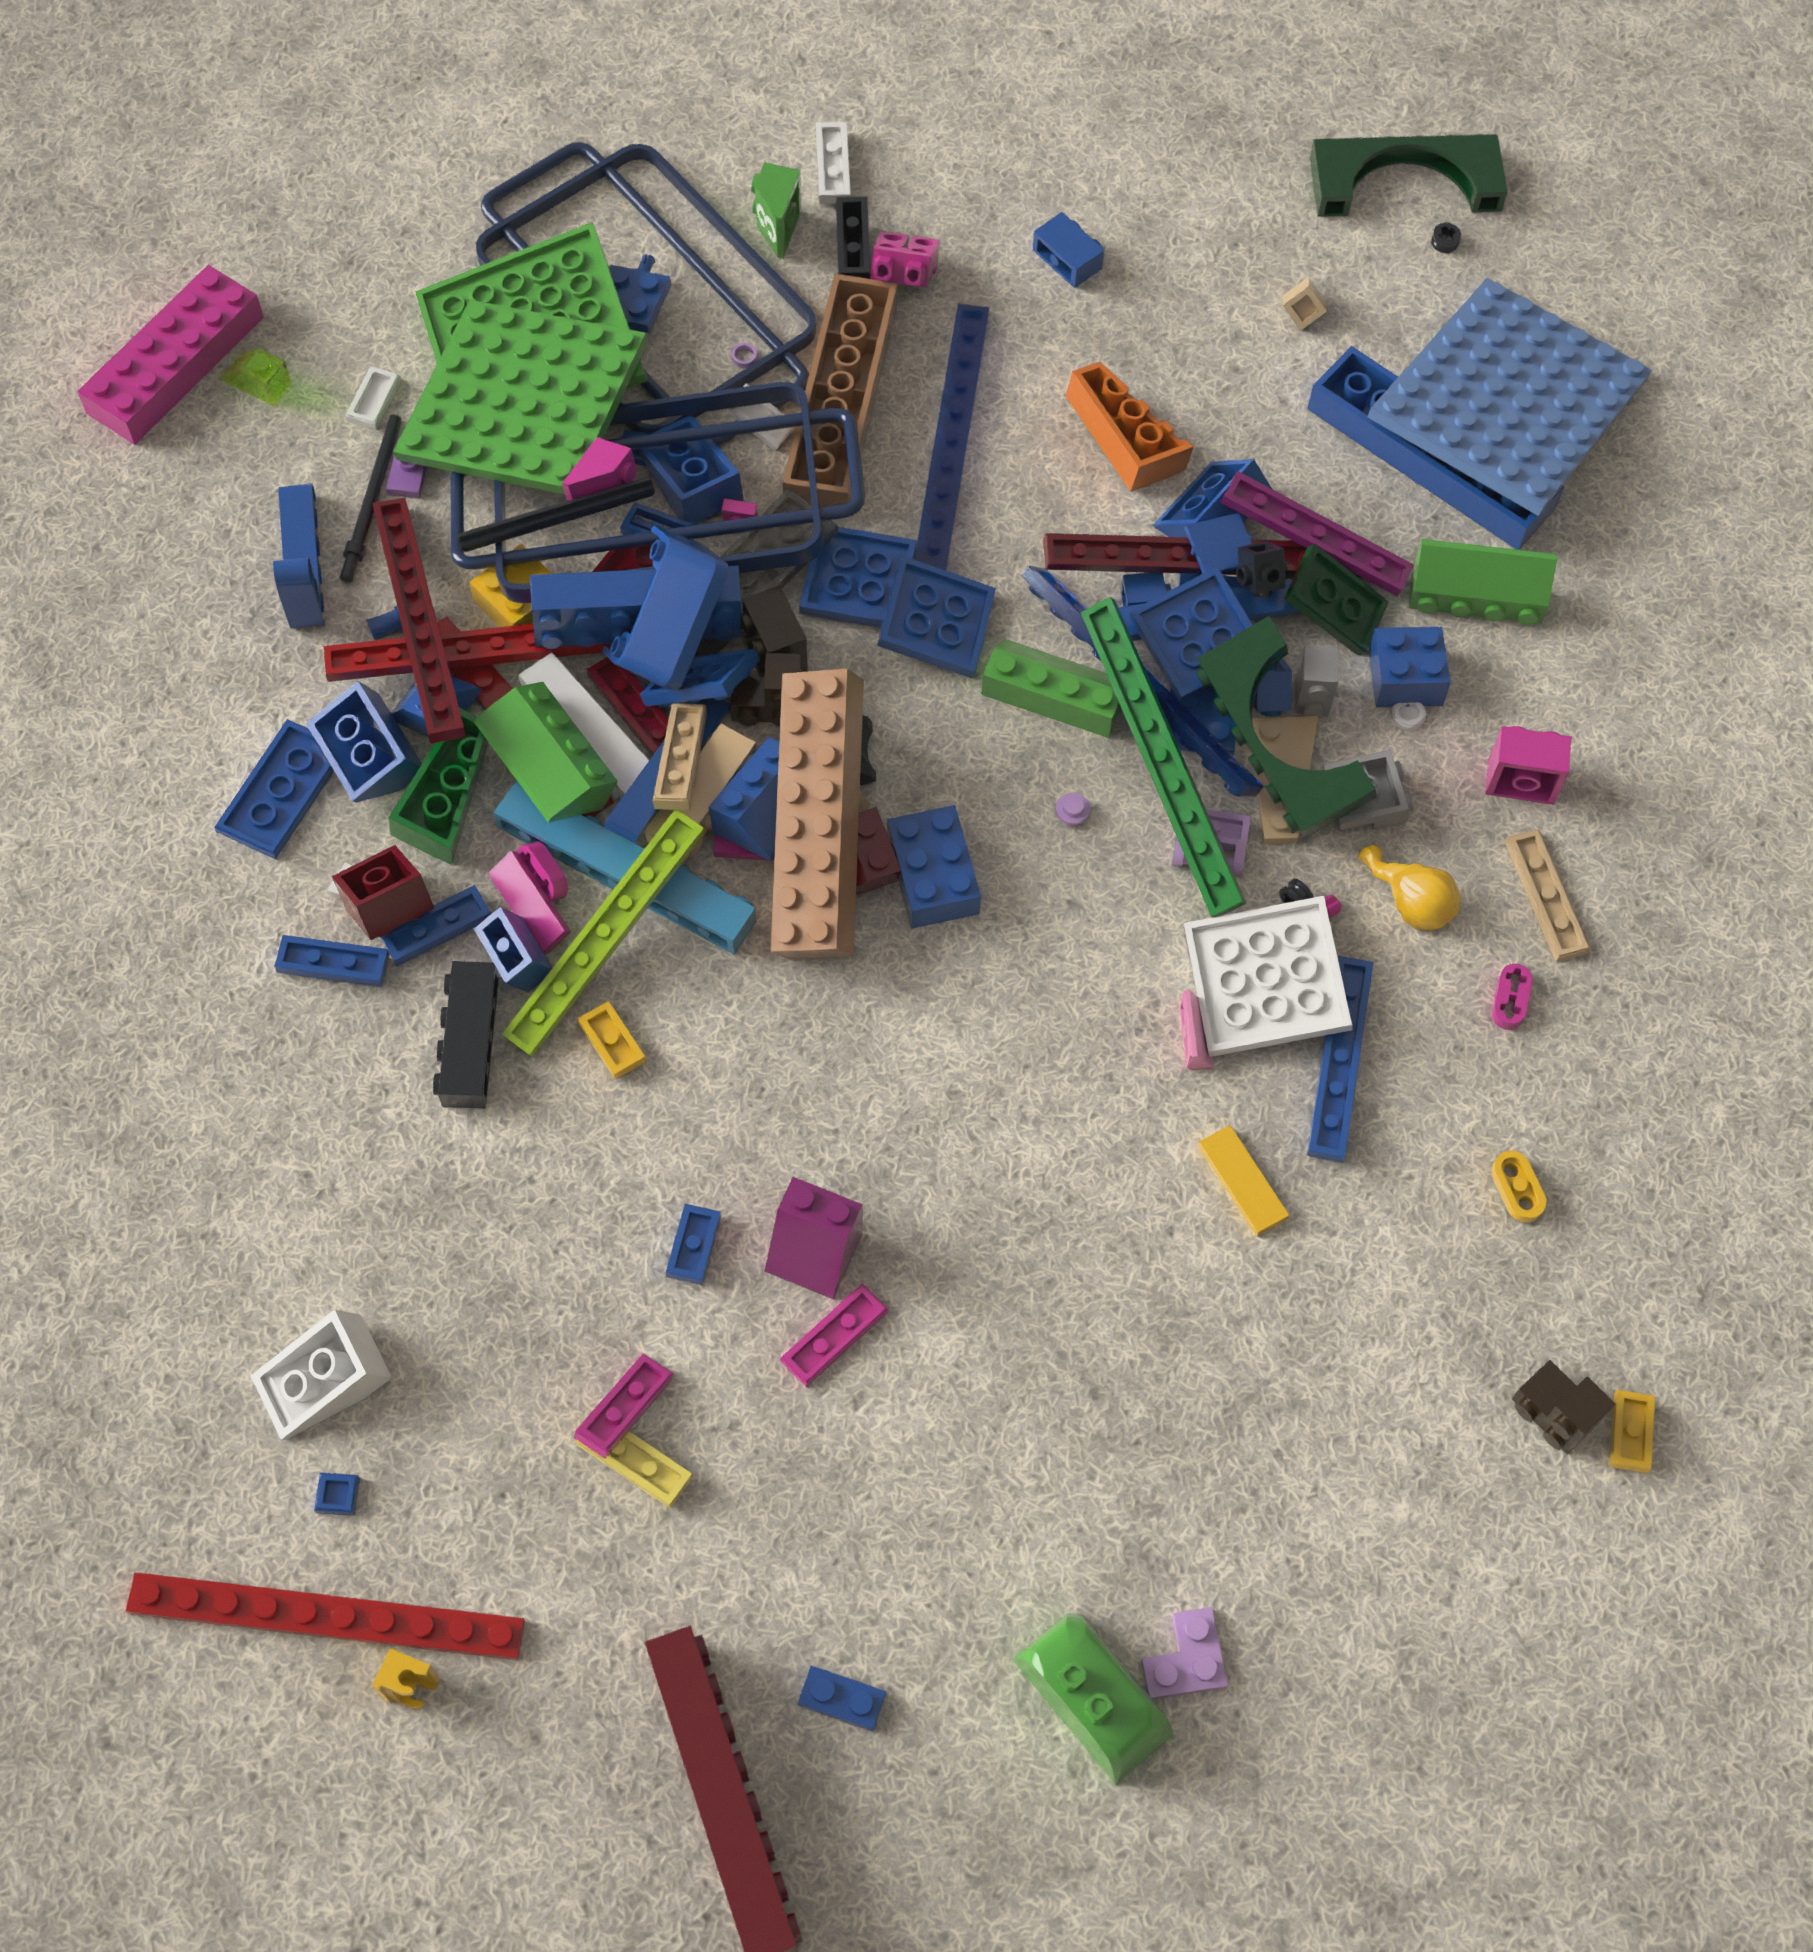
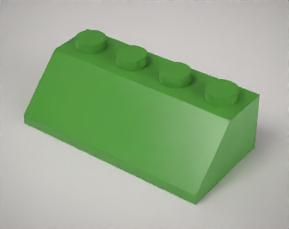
[1409,539,1557,625]
[981,639,1121,738]
[474,682,618,823]

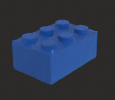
[887,805,981,929]

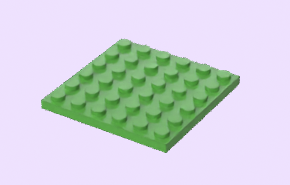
[415,222,648,389]
[393,300,648,495]

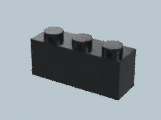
[836,196,870,279]

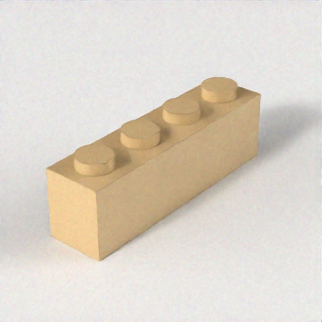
[645,723,757,865]

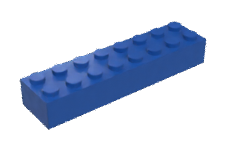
[1307,346,1565,550]

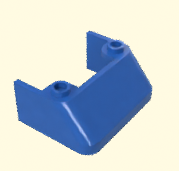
[602,525,728,691]

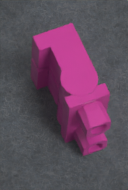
[870,231,940,288]

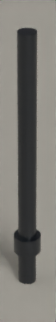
[340,414,402,583]

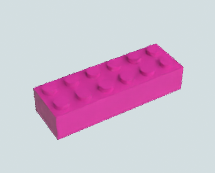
[77,264,264,445]

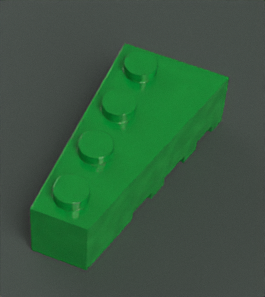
[388,708,488,865]

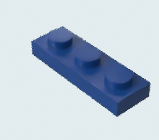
[381,885,491,966]
[274,935,390,987]

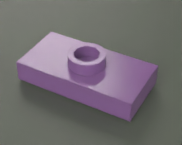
[386,435,428,499]

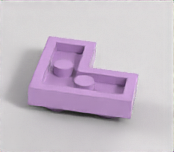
[1141,1607,1228,1700]

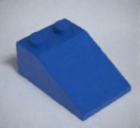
[637,414,744,524]

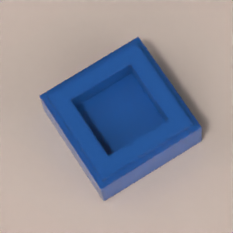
[314,1473,360,1516]

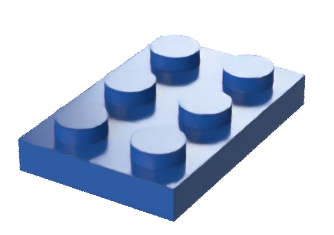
[640,648,760,707]

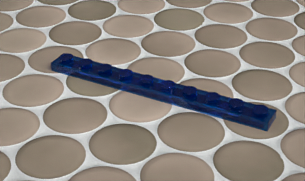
[914,303,990,571]
[1021,565,1264,797]

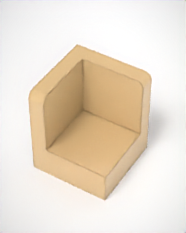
[1283,277,1327,330]

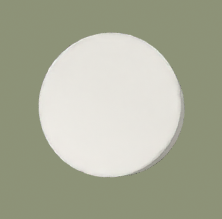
[1391,703,1426,731]

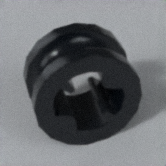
[1431,222,1461,253]
[1279,878,1314,903]

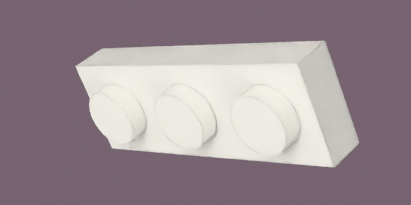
[816,122,850,204]

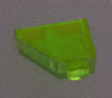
[219,348,291,406]

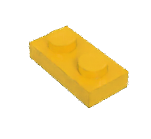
[577,1001,646,1080]
[1609,1390,1655,1473]

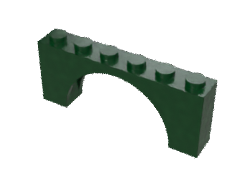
[1309,134,1508,217]
[1196,616,1377,840]

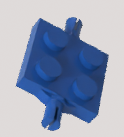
[609,254,672,334]

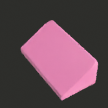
[1179,990,1214,1070]

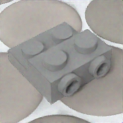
[1323,749,1413,830]

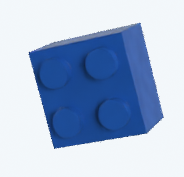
[1369,627,1451,707]

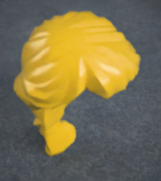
[1358,845,1461,930]

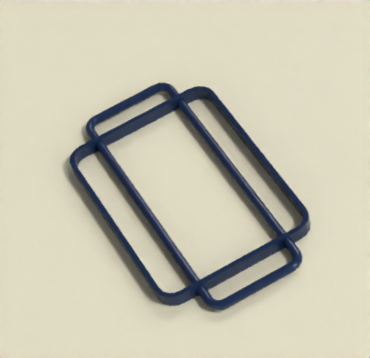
[476,142,816,446]
[450,382,866,603]

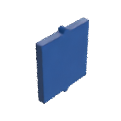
[1184,513,1252,574]

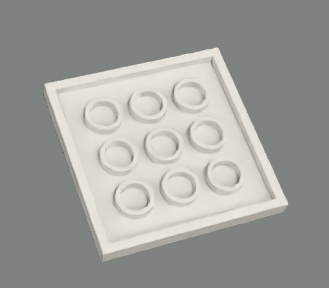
[1184,896,1352,1057]

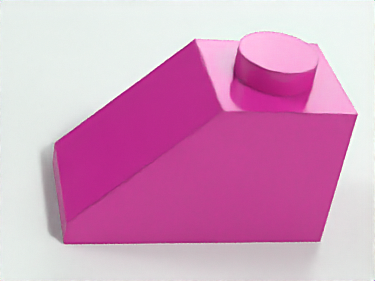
[562,437,637,501]

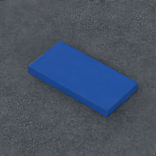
[214,719,334,860]

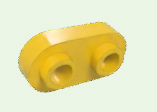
[1491,1150,1547,1223]

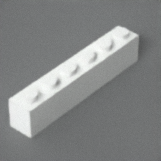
[519,653,649,826]

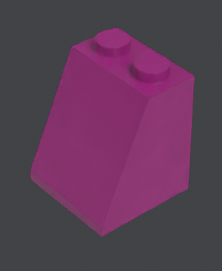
[765,1177,863,1299]

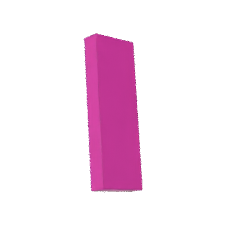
[488,851,571,955]
[780,1283,888,1387]
[574,1353,674,1459]

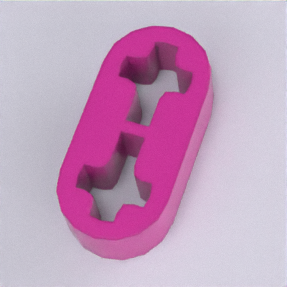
[518,841,568,901]
[1492,963,1532,1030]

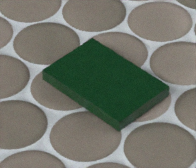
[1284,543,1389,656]

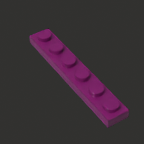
[1221,471,1414,596]

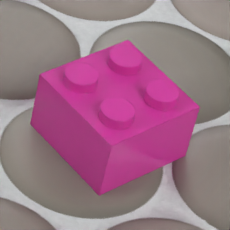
[1485,726,1572,805]

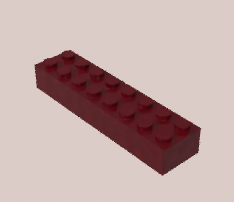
[645,1625,803,1952]

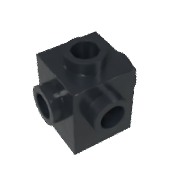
[1236,541,1288,597]

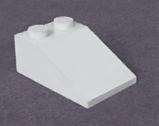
[251,1310,392,1440]

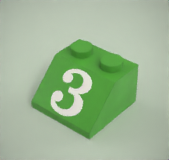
[751,162,802,259]

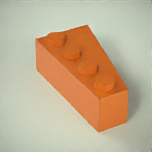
[1065,361,1194,492]

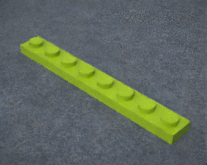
[501,810,706,1058]

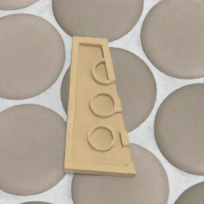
[1252,716,1319,844]

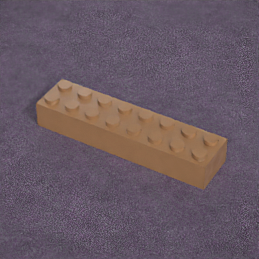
[782,274,897,509]
[771,669,864,959]

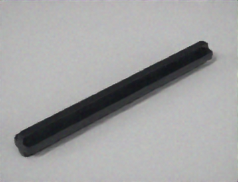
[458,477,655,552]

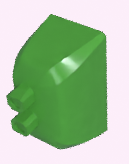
[1013,1613,1173,1785]

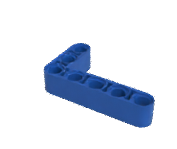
[273,483,325,628]

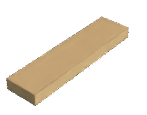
[653,704,707,810]
[1505,829,1591,962]

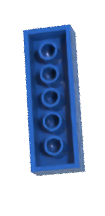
[530,566,741,649]

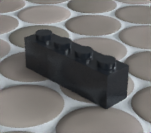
[433,961,499,1109]

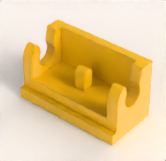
[372,1648,441,1709]

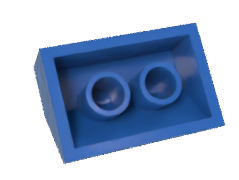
[1153,459,1272,537]
[306,681,422,803]
[708,737,779,861]

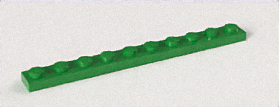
[1081,597,1247,918]

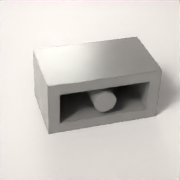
[1295,645,1339,718]

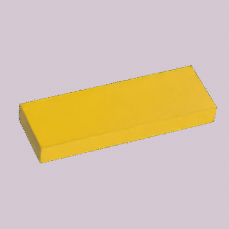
[1198,1125,1289,1236]

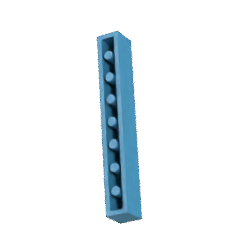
[493,780,756,955]

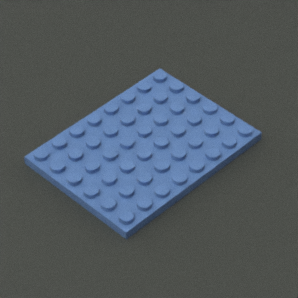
[1367,278,1652,516]

